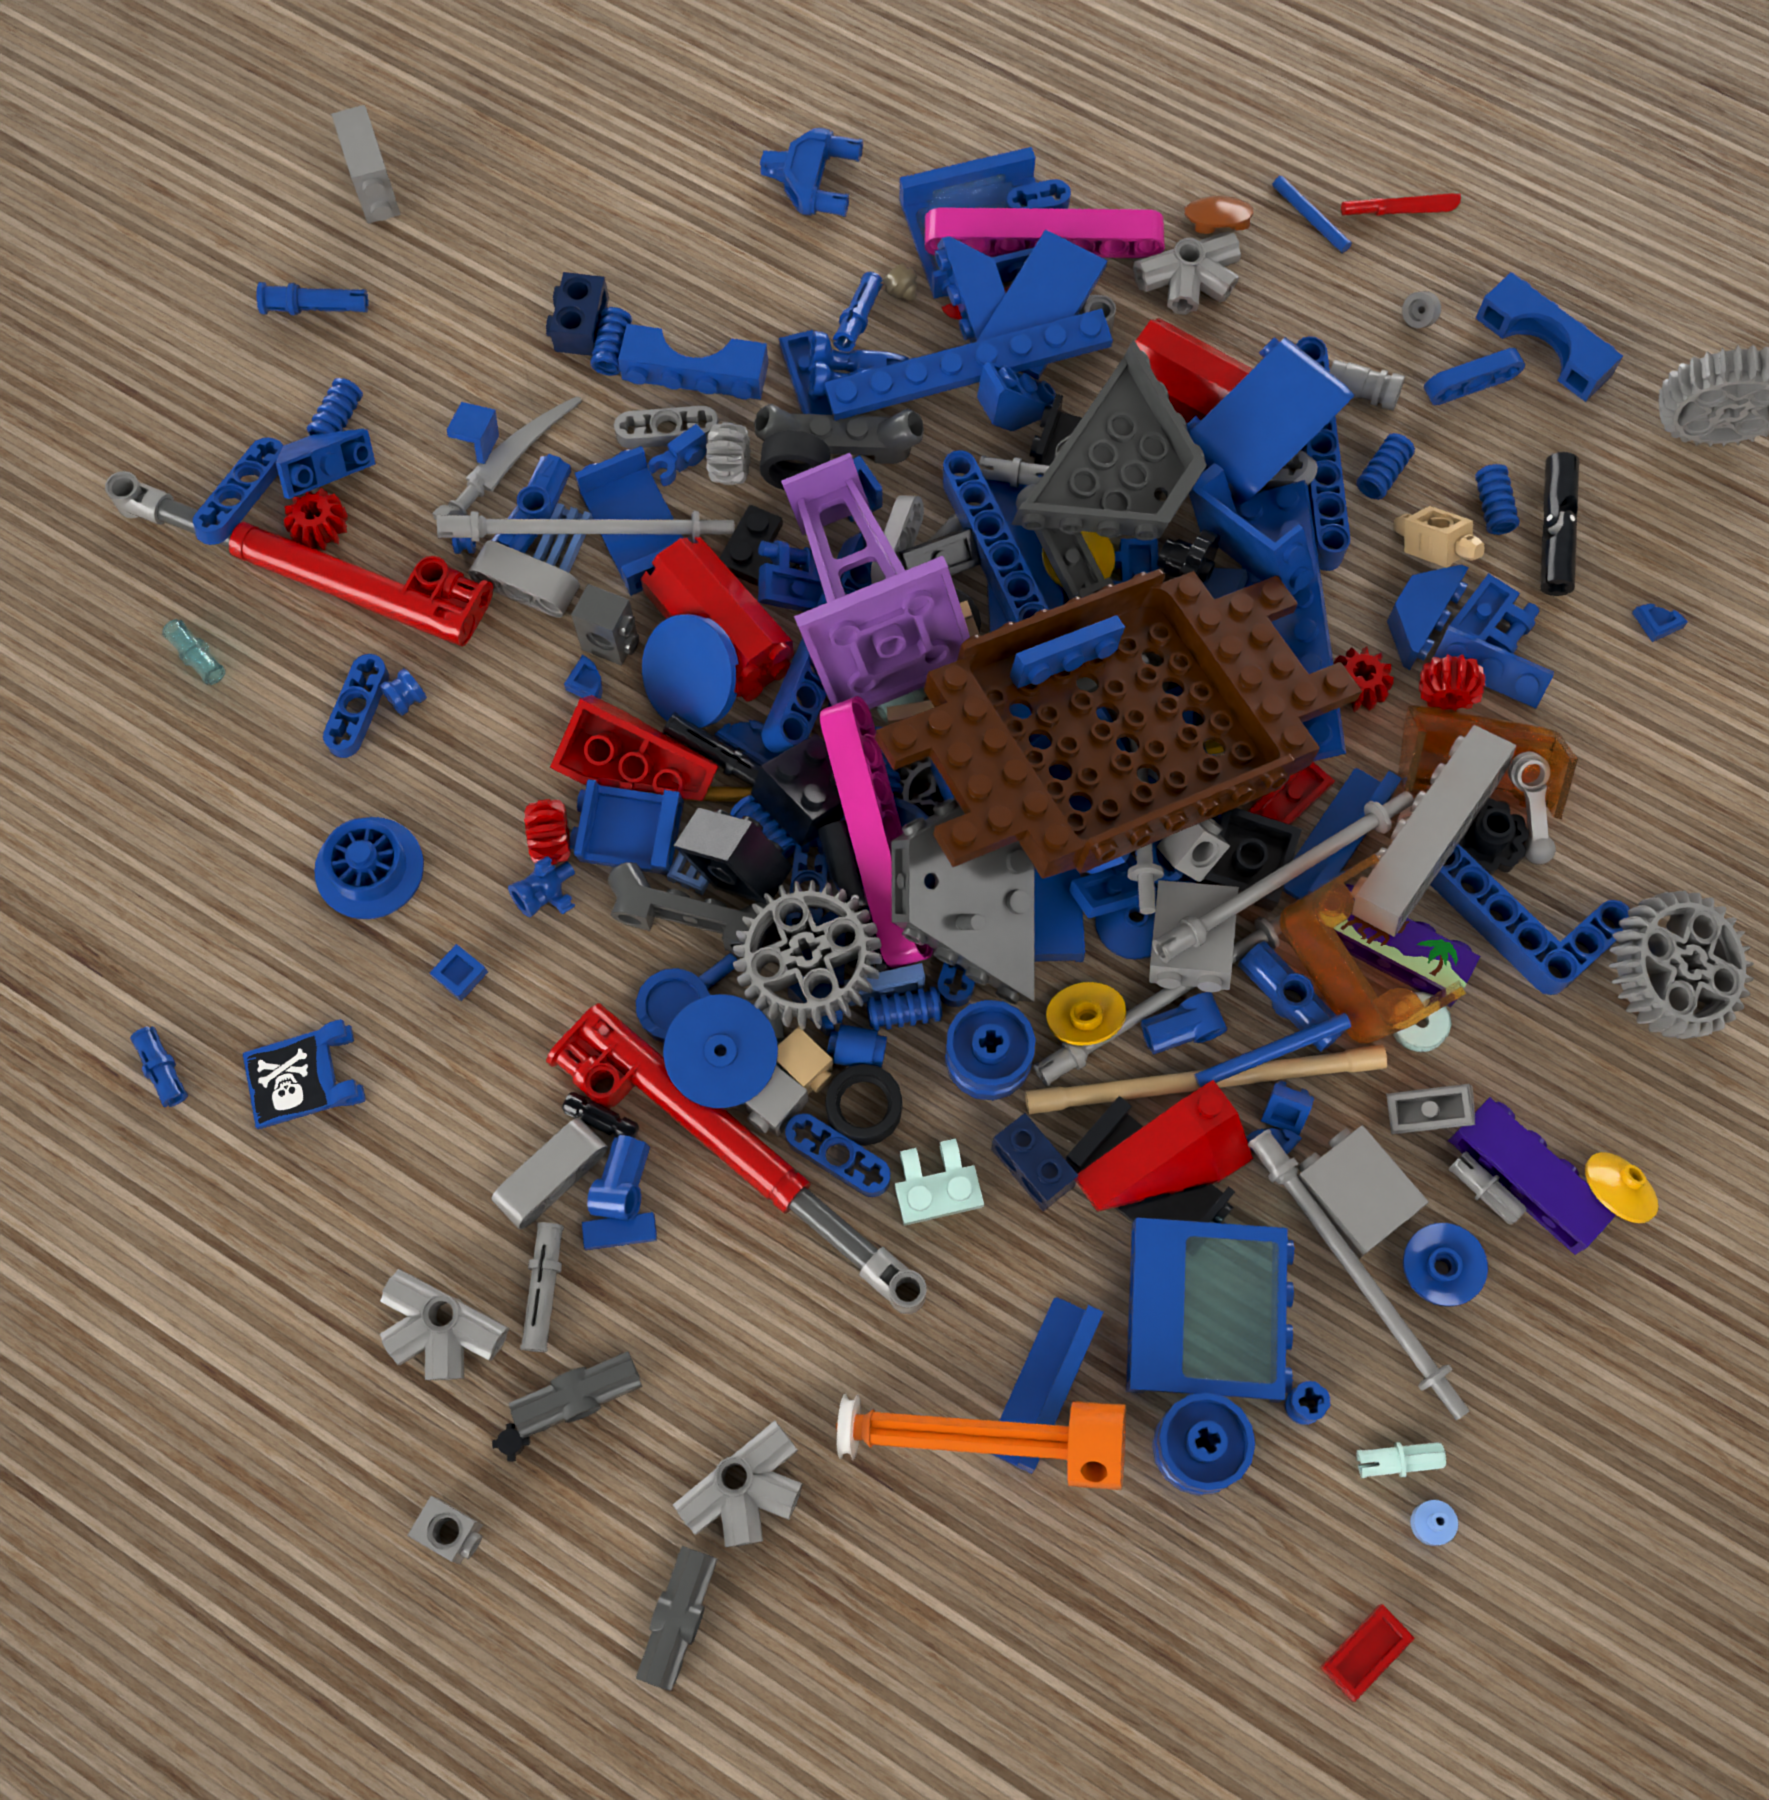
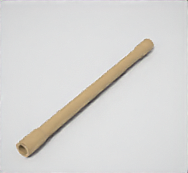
[1025,1045,1387,1115]

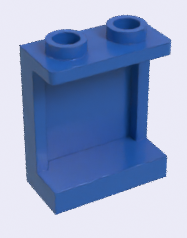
[570,779,684,875]

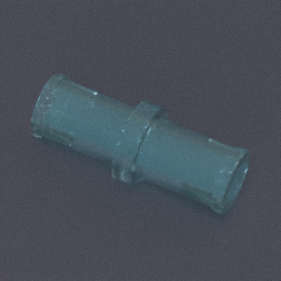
[162,619,226,685]

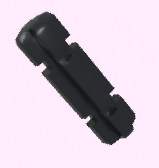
[562,1092,639,1138]

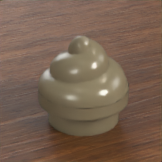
[882,262,917,300]

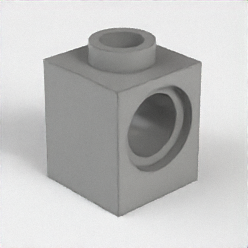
[1157,818,1230,882]
[745,1065,809,1137]
[407,1496,483,1564]

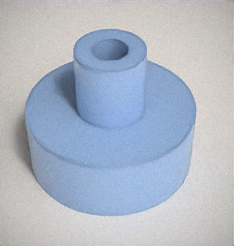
[1410,1500,1458,1546]

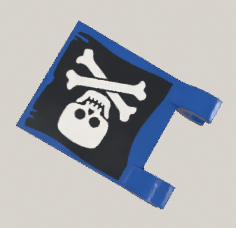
[243,1019,366,1130]

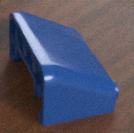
[1186,337,1355,505]

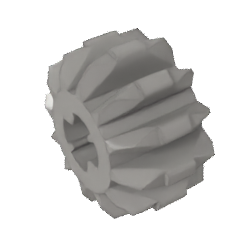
[705,422,751,485]

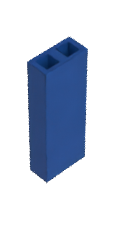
[582,1212,657,1251]

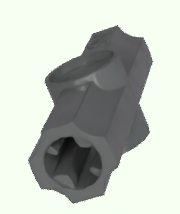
[509,1352,643,1439]
[636,1546,718,1691]

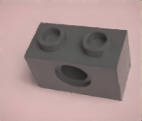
[571,584,639,666]

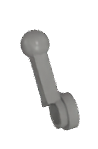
[1508,752,1556,865]

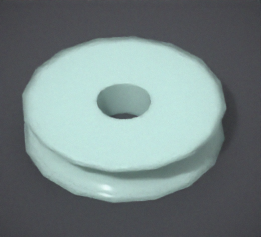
[1389,992,1452,1052]

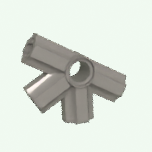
[1133,231,1241,315]
[380,1269,509,1380]
[673,1421,803,1547]

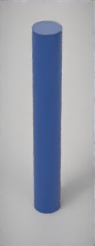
[1272,175,1352,253]

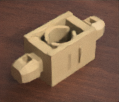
[1394,506,1484,568]

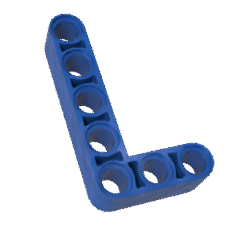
[1430,844,1630,995]

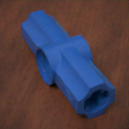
[1238,941,1347,1052]

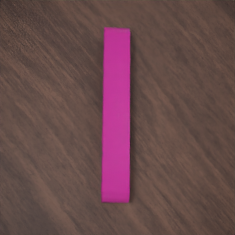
[925,208,1165,258]
[819,696,933,969]

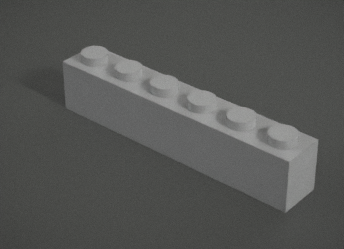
[1351,725,1516,937]

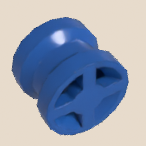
[379,668,427,716]

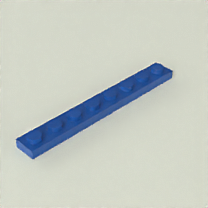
[824,308,1113,421]

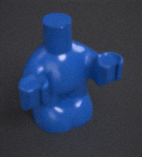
[508,856,575,918]

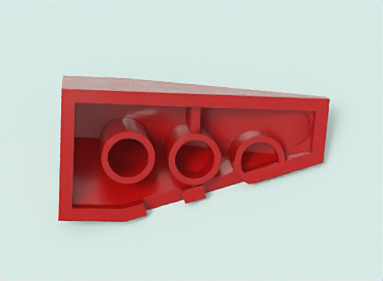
[549,695,719,801]
[1076,1080,1253,1212]

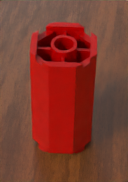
[1135,318,1253,423]
[641,537,794,702]

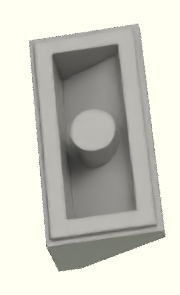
[1386,1084,1476,1135]

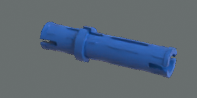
[833,272,883,352]

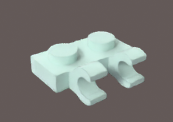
[894,1138,984,1226]

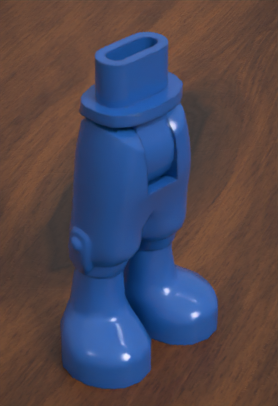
[809,331,914,396]

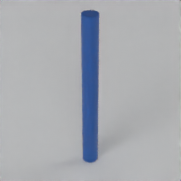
[1194,1013,1352,1088]

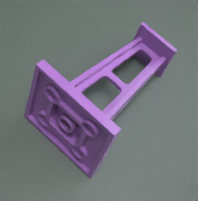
[781,453,970,709]

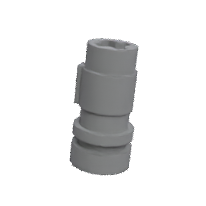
[1330,360,1405,411]

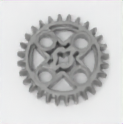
[1659,345,1769,447]
[733,880,882,1030]
[1609,891,1754,1039]

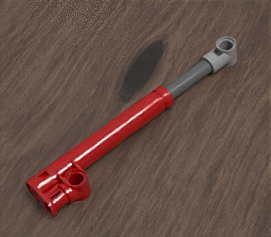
[105,471,494,647]
[546,1003,927,1314]

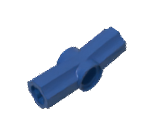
[491,454,572,554]

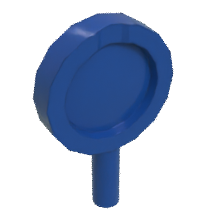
[636,952,737,1043]

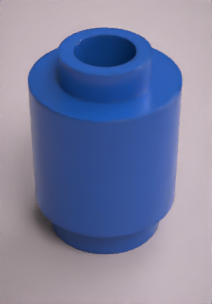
[827,1024,887,1068]

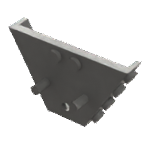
[1011,339,1207,541]
[892,798,1035,1005]

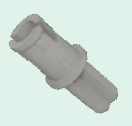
[1448,1151,1526,1224]

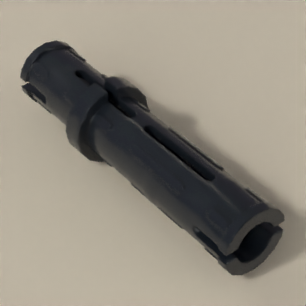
[662,712,762,787]

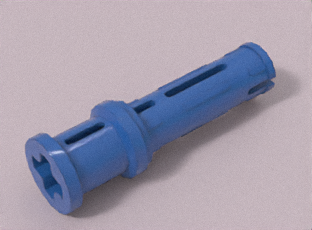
[256,282,369,315]

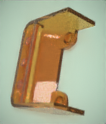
[1398,705,1578,819]
[1279,851,1466,1044]

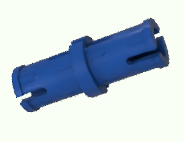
[130,1026,188,1107]

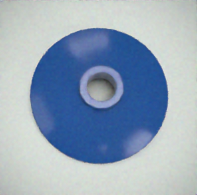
[1095,892,1157,960]
[1403,1223,1488,1307]

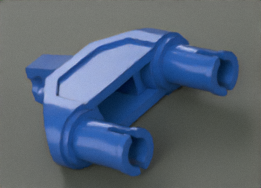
[760,128,863,217]

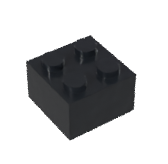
[750,734,844,847]
[673,808,793,904]
[1198,808,1302,911]

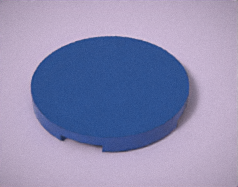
[642,614,739,728]

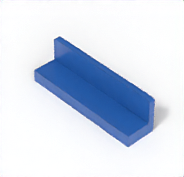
[1283,768,1402,911]
[991,1297,1104,1474]

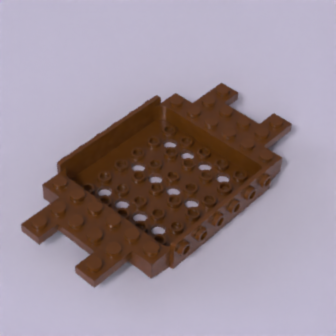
[875,569,1362,879]

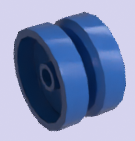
[945,1000,1036,1101]
[1152,1392,1255,1496]

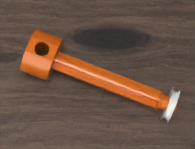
[836,1393,1126,1490]

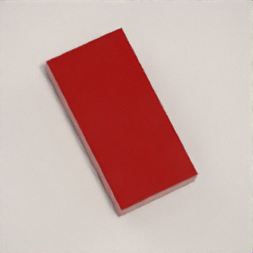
[1319,1604,1415,1702]

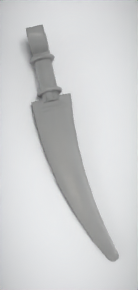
[432,397,582,520]

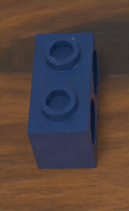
[546,272,609,356]
[991,1113,1079,1212]

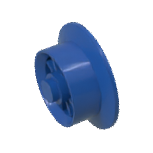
[315,817,424,919]
[663,994,778,1108]

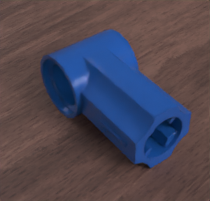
[1140,992,1228,1055]
[587,1135,650,1221]

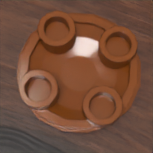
[1185,196,1254,234]

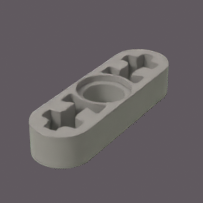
[614,405,719,449]
[871,495,924,584]

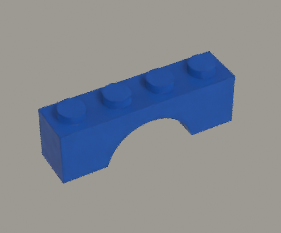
[1475,272,1623,402]
[618,324,769,400]

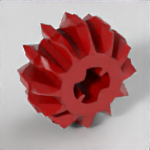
[283,487,348,551]
[1333,646,1394,712]
[1419,654,1486,712]
[524,799,571,865]

